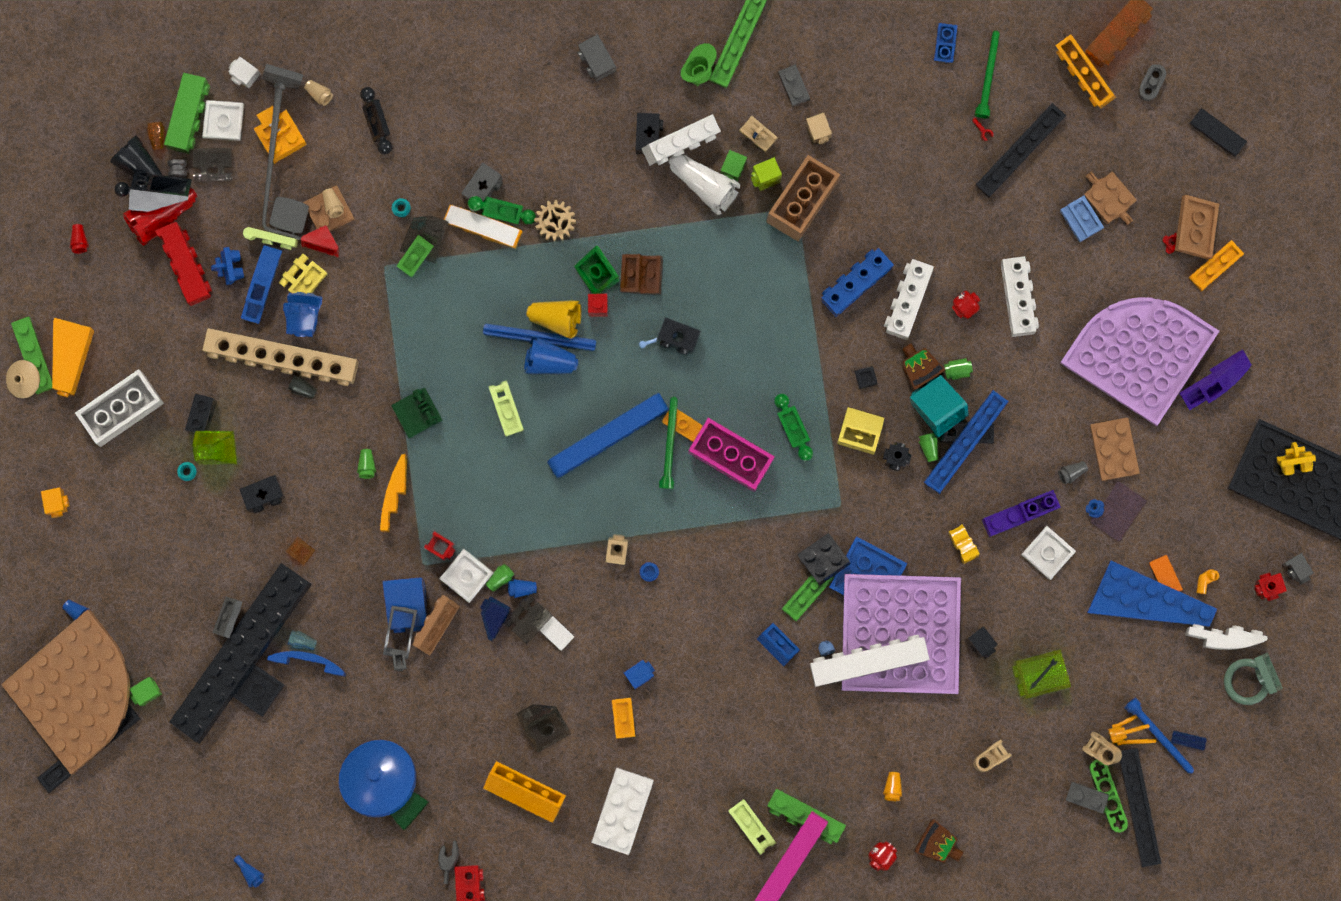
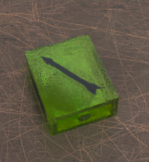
[1012,649,1071,700]

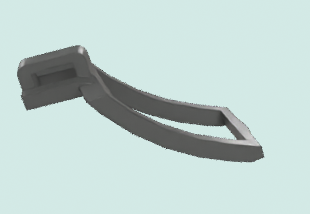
[383,606,417,671]

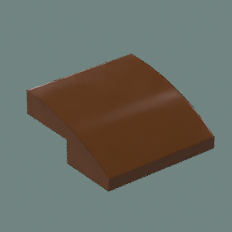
[620,254,663,295]

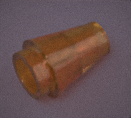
[146,122,165,150]

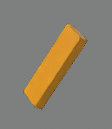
[1189,240,1244,292]

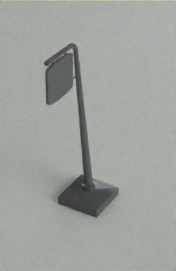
[262,64,309,240]

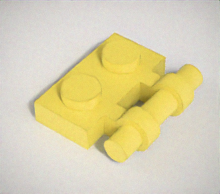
[278,254,328,294]

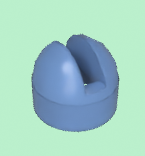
[818,641,835,657]

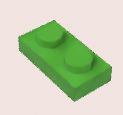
[397,235,434,277]

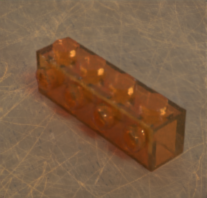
[1085,0,1153,68]

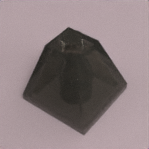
[400,215,449,264]
[516,704,572,752]

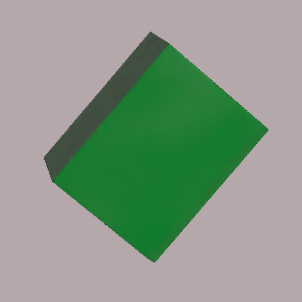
[574,245,620,294]

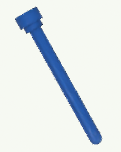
[1124,697,1194,774]

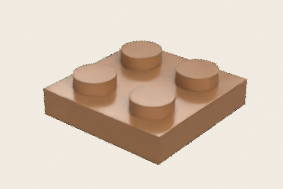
[303,185,355,232]

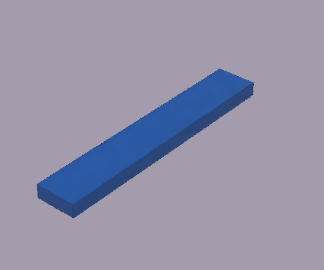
[924,390,1009,494]

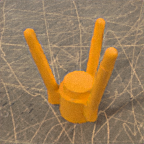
[1108,715,1157,746]

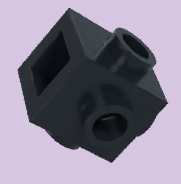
[883,442,912,471]

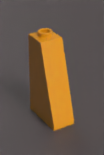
[52,318,94,397]

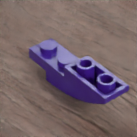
[1179,349,1252,410]
[982,490,1061,537]

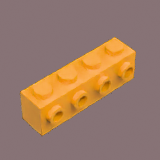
[1055,34,1116,108]
[483,761,566,823]

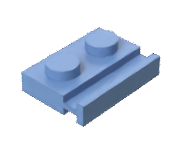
[1060,196,1104,242]

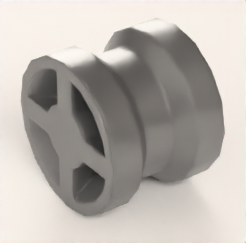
[167,159,187,178]

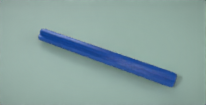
[483,324,596,351]

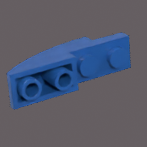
[241,245,282,324]

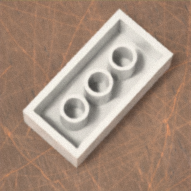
[75,369,164,447]
[592,768,654,855]

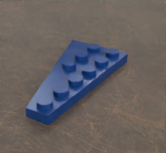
[1087,561,1217,627]

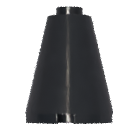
[110,135,162,177]

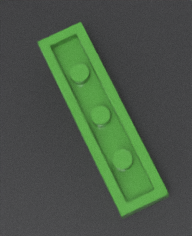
[11,317,53,394]

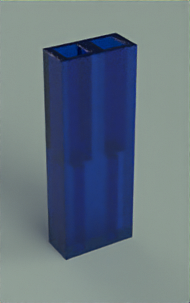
[1171,730,1207,751]

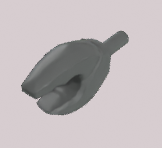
[438,841,459,884]

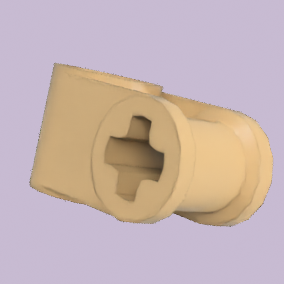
[1082,732,1122,765]
[973,739,1012,772]

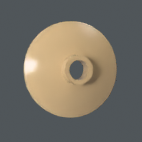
[6,360,40,398]

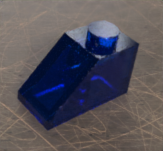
[480,596,511,642]

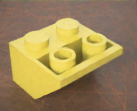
[837,407,884,455]

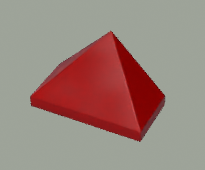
[301,225,339,257]

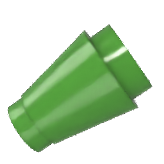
[918,433,939,462]
[357,449,376,479]
[486,564,514,592]

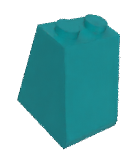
[910,375,969,438]

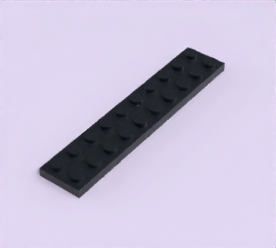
[169,563,312,744]

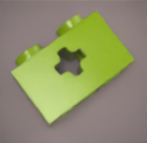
[751,158,782,191]

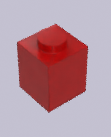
[588,294,608,317]

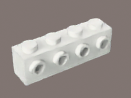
[642,114,721,166]
[1001,256,1039,337]
[884,259,934,340]

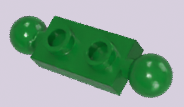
[468,196,536,225]
[774,393,813,461]

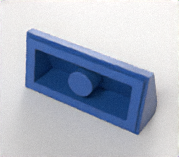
[757,623,800,666]

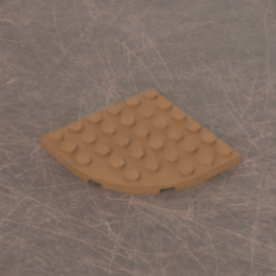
[1,610,130,774]

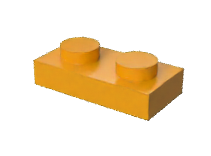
[612,698,635,739]

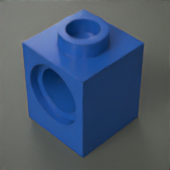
[624,660,655,689]

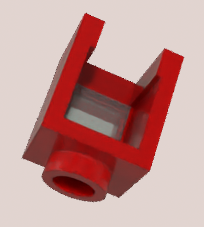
[424,531,456,561]

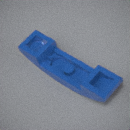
[267,651,346,677]

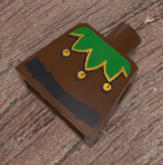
[901,344,946,391]
[914,819,963,863]

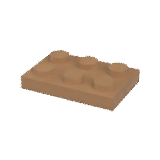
[1175,195,1219,260]
[1090,418,1140,481]
[413,595,460,656]

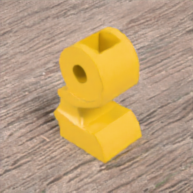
[948,524,980,564]

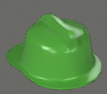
[681,43,716,86]

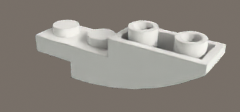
[1186,624,1268,650]

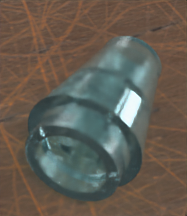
[287,630,317,651]

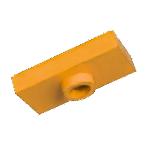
[662,409,703,442]

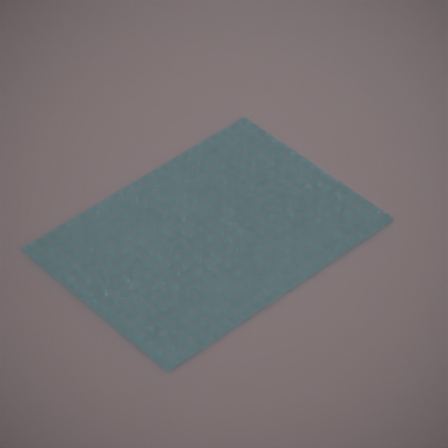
[384,212,841,565]

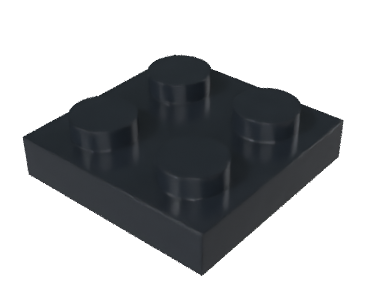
[797,533,851,586]
[233,665,285,717]

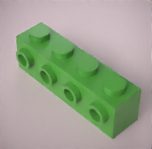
[767,789,846,844]

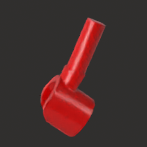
[972,118,994,141]

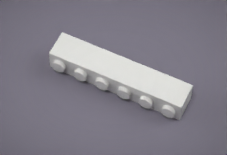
[810,634,930,687]

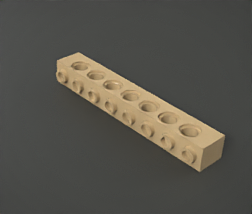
[202,328,359,386]

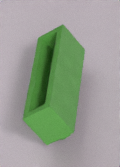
[164,73,210,154]

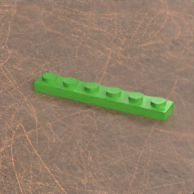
[710,0,767,89]

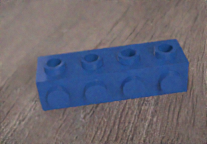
[821,248,894,317]

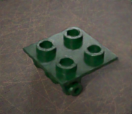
[391,387,443,439]

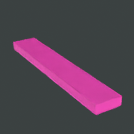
[754,811,828,901]

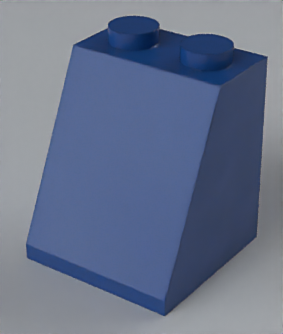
[383,578,428,633]

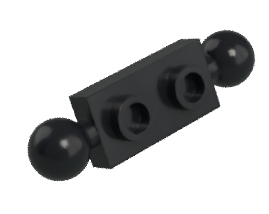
[360,87,392,155]

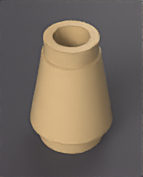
[304,80,333,106]
[322,188,344,218]

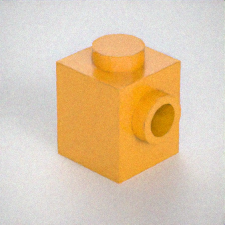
[41,487,69,518]

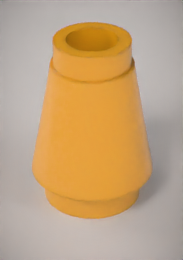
[883,772,902,801]

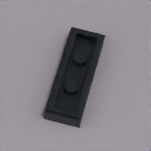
[1189,108,1247,157]

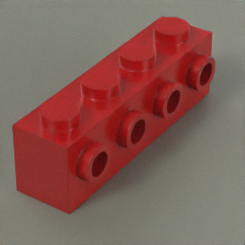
[455,865,485,901]

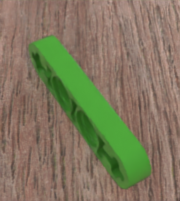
[1089,760,1128,832]

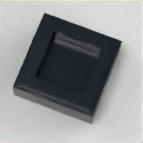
[854,366,878,390]

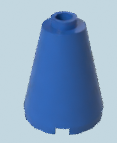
[524,336,578,374]

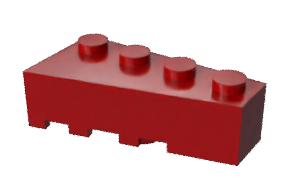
[155,222,212,306]

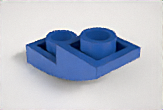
[934,23,958,63]

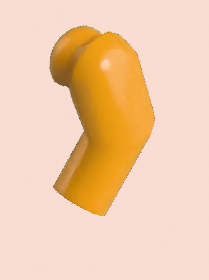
[1196,569,1219,594]

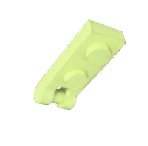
[243,227,299,250]
[489,380,524,437]
[729,799,776,855]

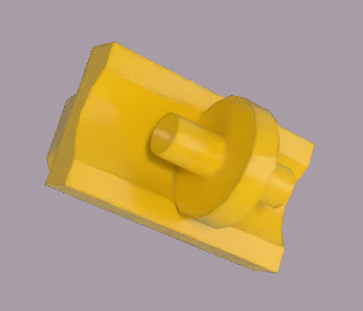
[1276,442,1316,475]

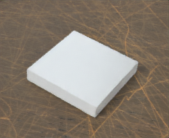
[203,100,244,141]
[1021,526,1076,580]
[439,549,494,603]

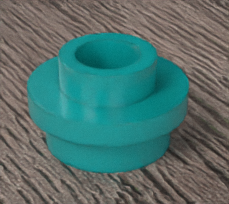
[392,198,411,217]
[177,462,197,481]

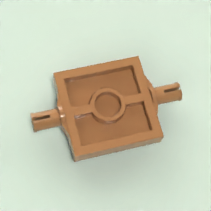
[1083,171,1137,225]

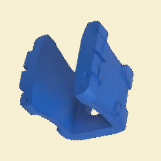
[283,292,322,337]

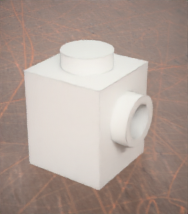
[228,57,260,89]

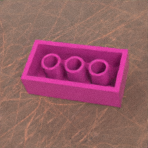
[688,418,775,492]

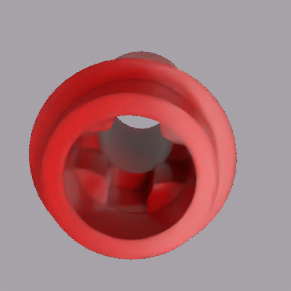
[70,224,89,254]

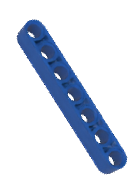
[547,393,669,478]

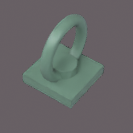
[1224,652,1283,705]

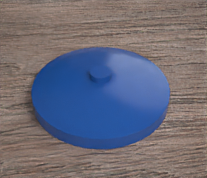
[339,740,416,817]

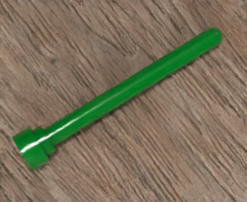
[974,30,1000,119]
[659,397,678,489]

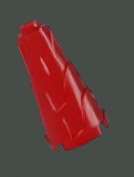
[123,187,197,246]

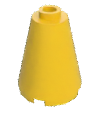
[526,300,582,339]

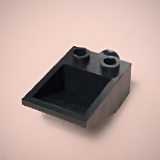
[114,171,192,212]

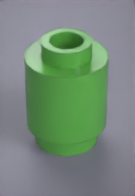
[944,358,973,380]

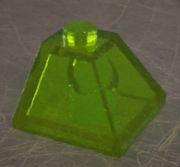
[192,431,237,464]

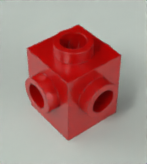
[1254,572,1287,601]

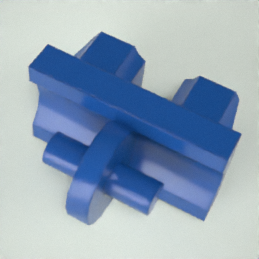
[211,247,244,285]

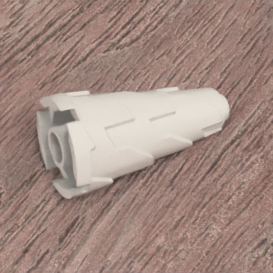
[669,155,740,215]

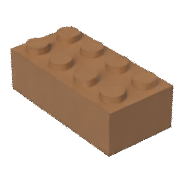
[766,155,840,242]

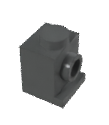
[1282,553,1313,585]

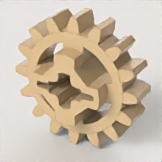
[535,200,576,242]

